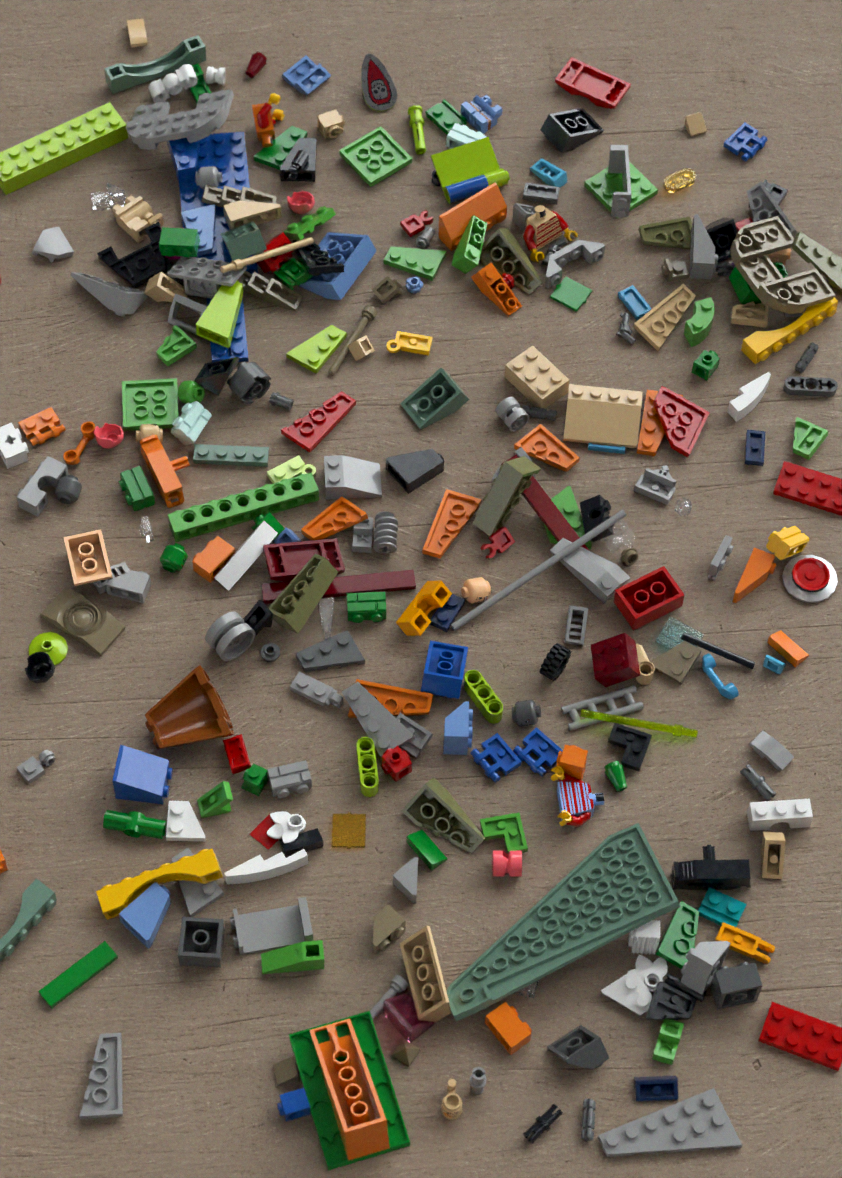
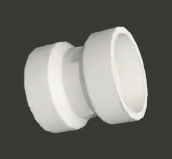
[206,67,226,85]

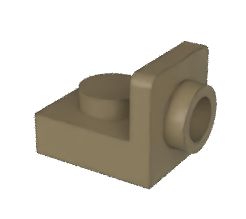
[661,258,689,282]
[372,276,404,304]

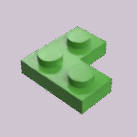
[480,813,528,853]

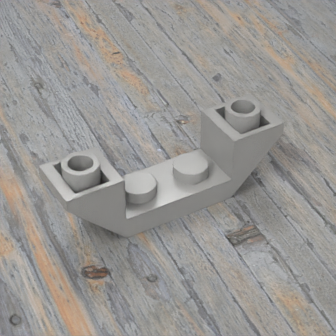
[545,240,605,288]

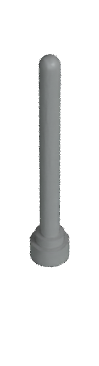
[370,975,409,1020]

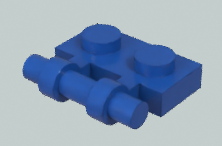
[723,122,768,162]
[513,727,563,777]
[470,733,522,783]

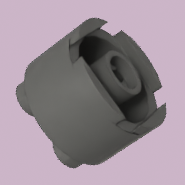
[227,362,271,404]

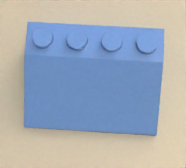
[297,232,377,300]

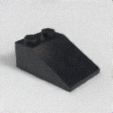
[540,108,604,153]

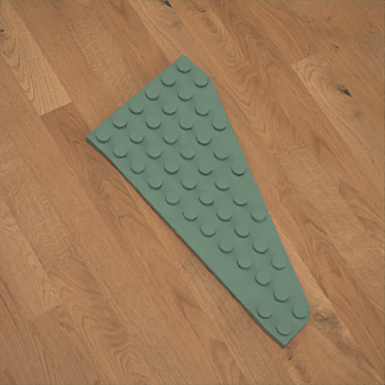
[447,823,681,1021]

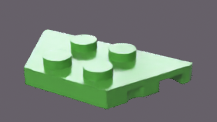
[543,486,592,549]

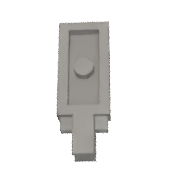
[290,672,344,708]

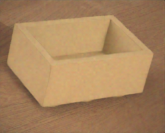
[505,345,569,409]

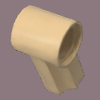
[636,644,655,685]

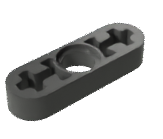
[784,376,838,397]

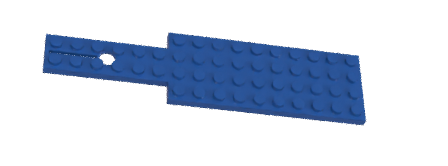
[179,132,258,362]

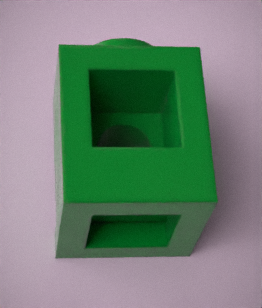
[692,350,720,381]
[241,763,268,796]

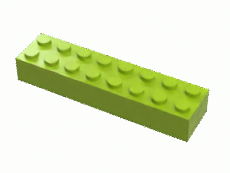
[0,102,128,195]

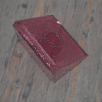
[383,993,435,1043]

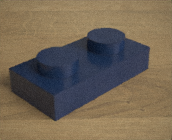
[745,430,766,466]
[430,594,465,632]

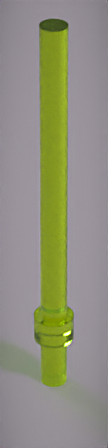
[580,709,698,738]

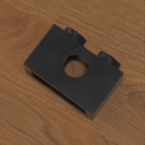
[580,495,614,542]

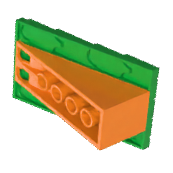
[289,1011,411,1171]

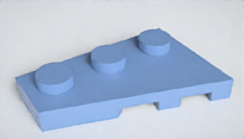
[181,204,216,256]

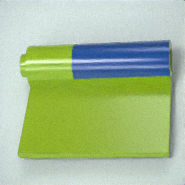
[431,137,510,204]

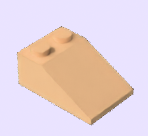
[63,529,113,586]

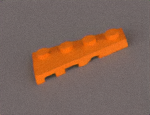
[422,489,482,559]

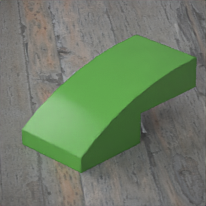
[652,1020,684,1065]

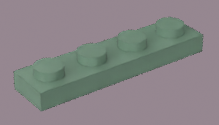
[193,444,269,467]

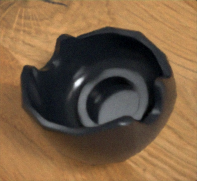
[25,652,55,683]

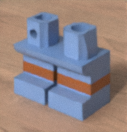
[461,95,502,134]

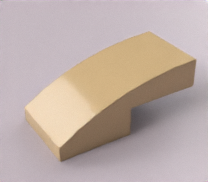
[127,19,148,48]

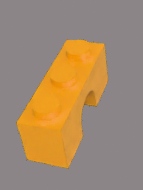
[396,580,452,636]

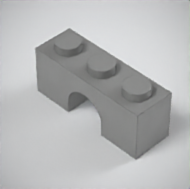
[17,456,69,516]

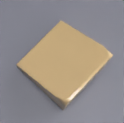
[684,112,707,137]
[348,335,375,361]

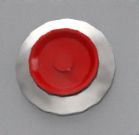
[782,555,838,603]

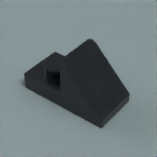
[243,600,273,637]

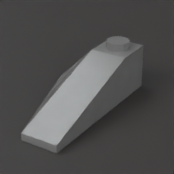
[747,181,797,239]
[550,538,630,603]

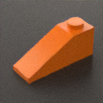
[732,548,777,603]

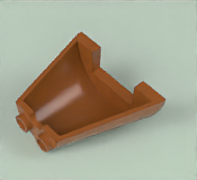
[145,665,234,749]

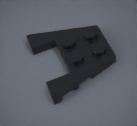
[97,222,167,288]

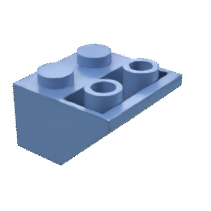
[443,701,473,755]

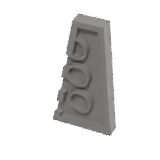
[342,682,416,758]
[79,1033,123,1119]

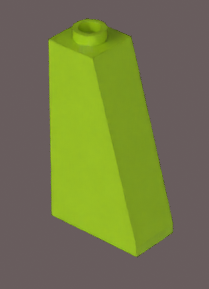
[196,281,243,348]

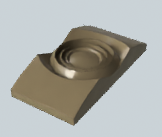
[40,588,125,656]

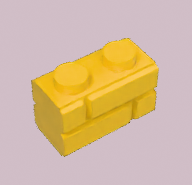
[766,526,809,560]

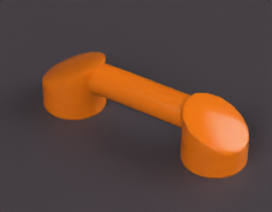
[63,421,95,465]

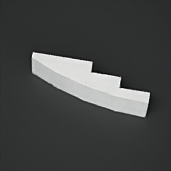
[214,521,278,591]
[224,849,308,885]

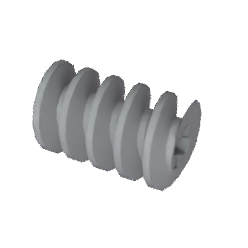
[373,511,398,553]

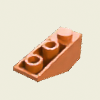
[471,262,522,316]

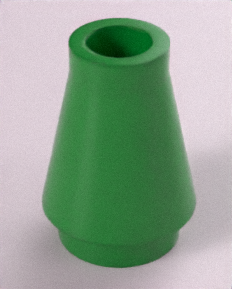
[604,761,628,792]

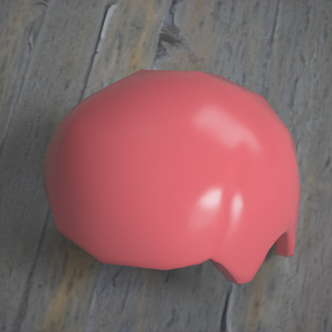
[287,191,315,215]
[94,423,124,449]

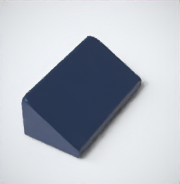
[634,1076,679,1101]

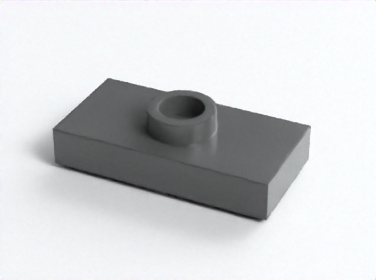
[522,182,560,205]

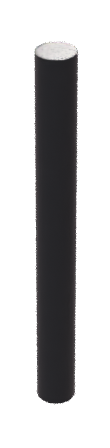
[681,632,755,669]

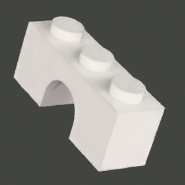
[747,799,813,831]

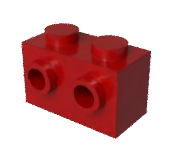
[252,232,294,273]

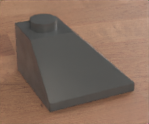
[547,1025,609,1069]

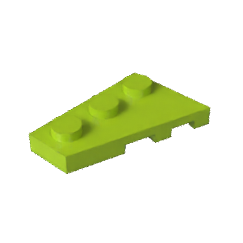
[286,325,347,374]

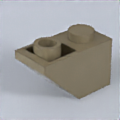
[373,904,406,955]

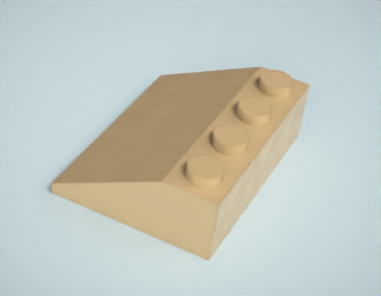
[563,384,643,448]

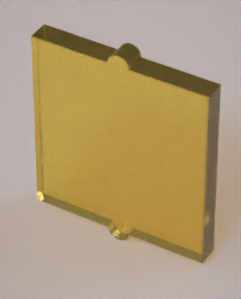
[332,812,366,849]

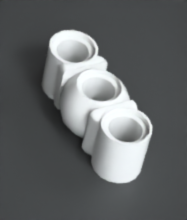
[148,64,198,103]

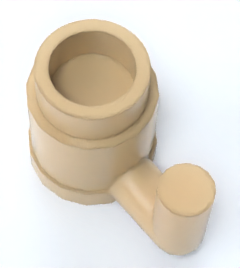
[441,1079,462,1120]

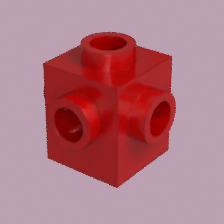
[381,746,412,782]

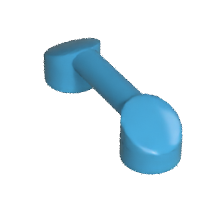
[702,653,739,699]

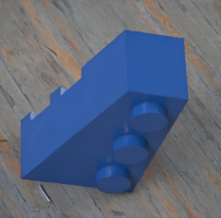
[167,137,201,184]

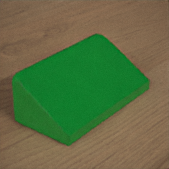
[406,830,447,871]

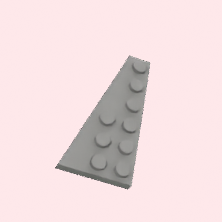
[598,1088,742,1157]

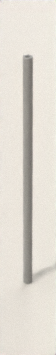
[451,509,626,631]

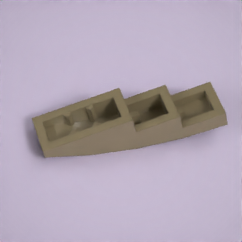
[201,185,277,208]
[237,271,303,311]

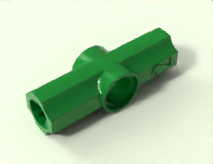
[103,810,166,839]

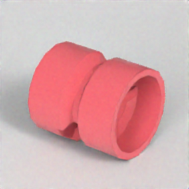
[492,850,522,877]

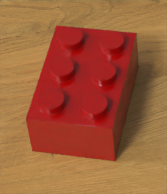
[613,566,685,631]

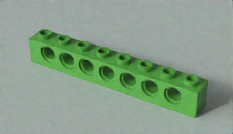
[168,472,319,542]

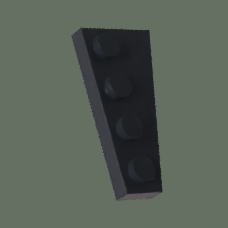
[292,239,344,276]

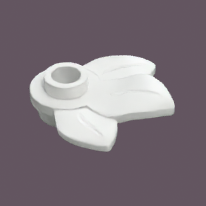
[267,811,306,844]
[627,955,668,992]

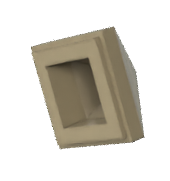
[391,1038,420,1067]

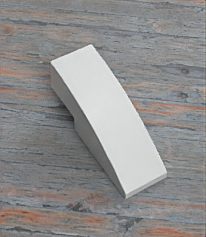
[727,372,771,422]

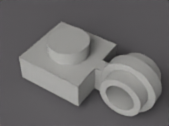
[17,750,55,784]

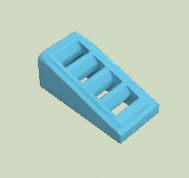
[530,159,568,188]

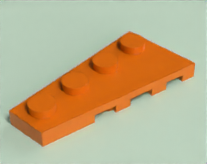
[637,389,683,456]
[348,679,433,718]

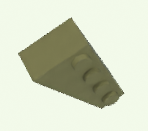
[473,456,541,536]

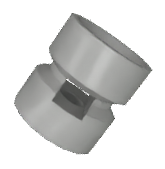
[495,397,529,432]

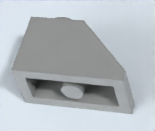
[106,570,151,604]

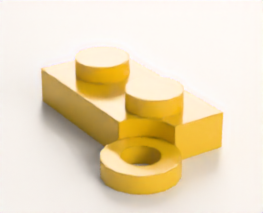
[386,331,433,356]

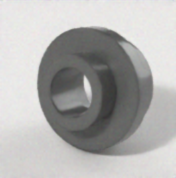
[716,262,733,277]
[261,643,280,662]

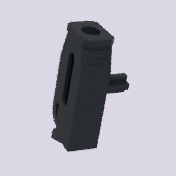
[671,845,751,890]

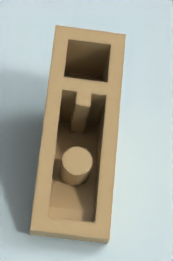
[224,201,281,230]

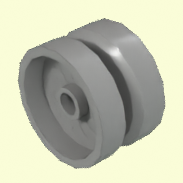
[205,611,256,661]

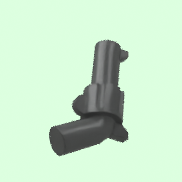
[541,237,568,266]
[616,313,636,345]

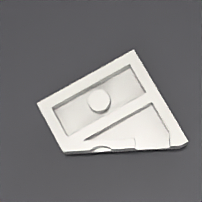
[166,801,205,842]
[601,969,653,1016]

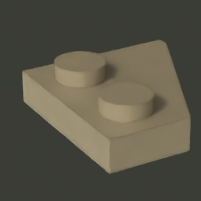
[650,641,701,684]

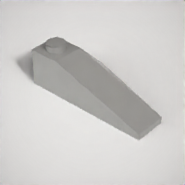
[71,272,148,316]

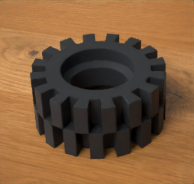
[540,643,571,681]

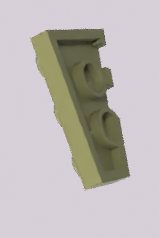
[638,216,692,249]

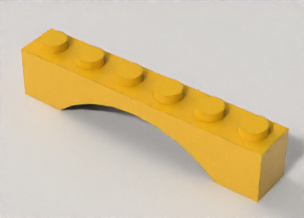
[741,297,838,364]
[96,848,223,920]

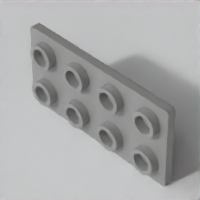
[168,256,247,299]

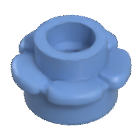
[406,277,423,293]

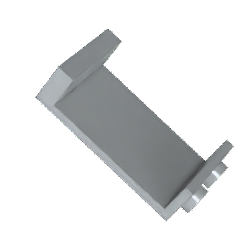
[608,145,631,218]
[230,897,313,955]

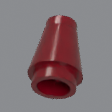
[245,52,267,78]

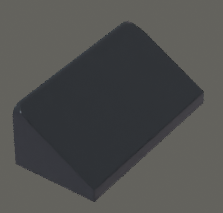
[279,828,324,858]

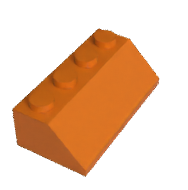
[438,183,507,251]

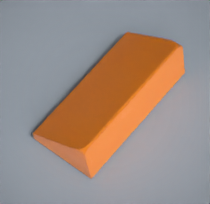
[767,630,809,668]

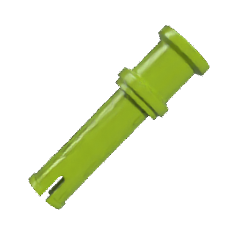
[407,105,426,155]

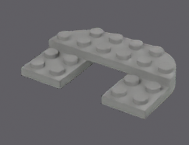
[126,89,234,150]

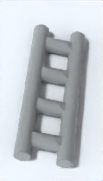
[561,685,644,731]

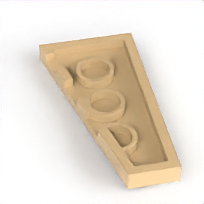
[633,284,696,351]

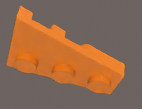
[514,424,580,472]

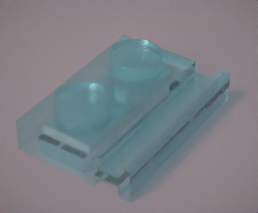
[656,616,704,649]

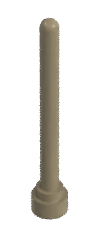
[328,305,378,376]

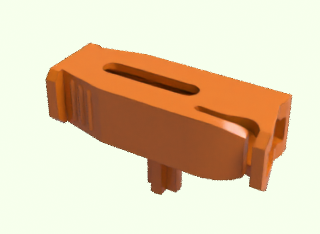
[139,435,190,508]

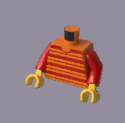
[252,93,284,147]

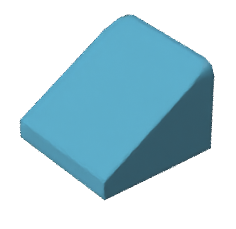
[763,655,786,675]

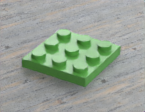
[339,126,412,187]
[584,162,658,219]
[122,378,179,431]

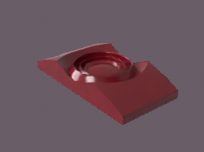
[263,538,345,582]

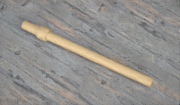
[220,237,314,273]

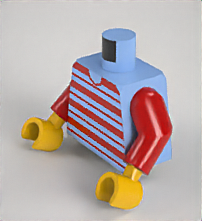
[551,766,604,827]

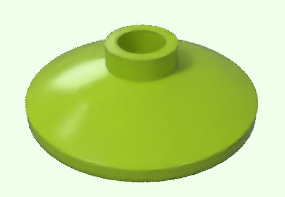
[29,632,68,666]

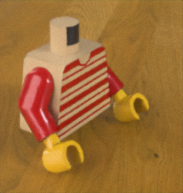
[523,205,578,262]

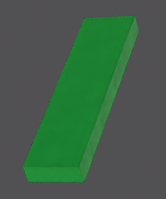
[38,941,118,1009]

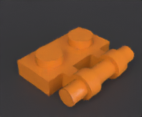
[18,407,66,447]

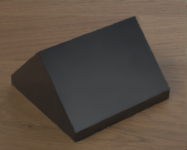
[195,357,239,396]

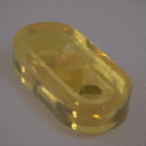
[663,168,696,193]

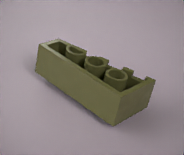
[269,554,338,634]

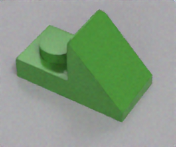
[197,781,233,818]

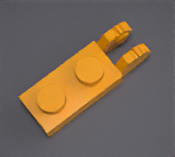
[715,922,775,964]

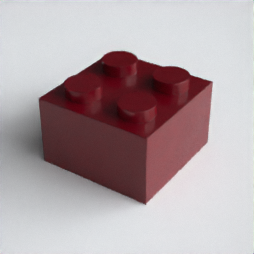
[591,633,640,687]

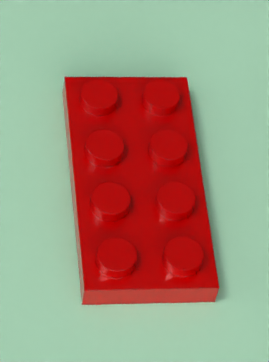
[773,461,842,516]
[758,1002,842,1071]

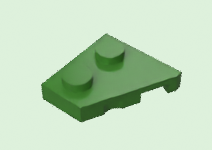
[156,325,197,366]
[793,417,828,460]

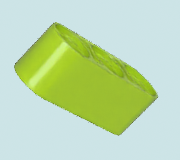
[464,670,503,724]
[356,737,379,797]

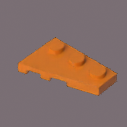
[301,496,368,540]

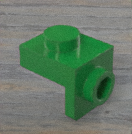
[251,512,285,542]

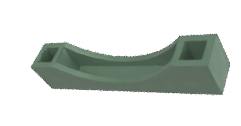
[104,35,206,94]
[0,878,57,964]

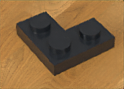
[608,723,652,772]

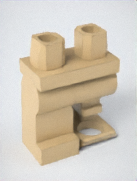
[112,195,164,243]

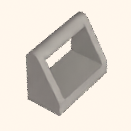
[168,294,207,335]

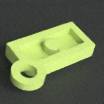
[267,455,316,483]

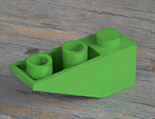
[452,215,488,274]
[261,940,325,974]

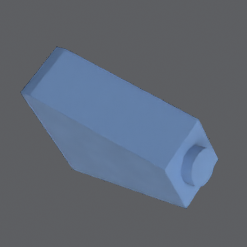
[119,882,171,949]

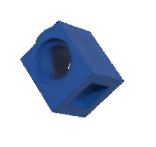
[277,1088,311,1122]

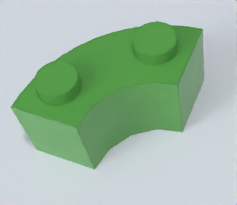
[684,297,714,347]

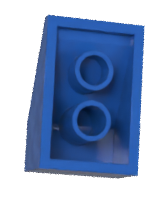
[421,640,468,699]

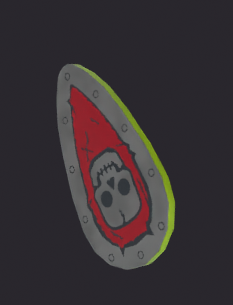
[361,54,397,111]

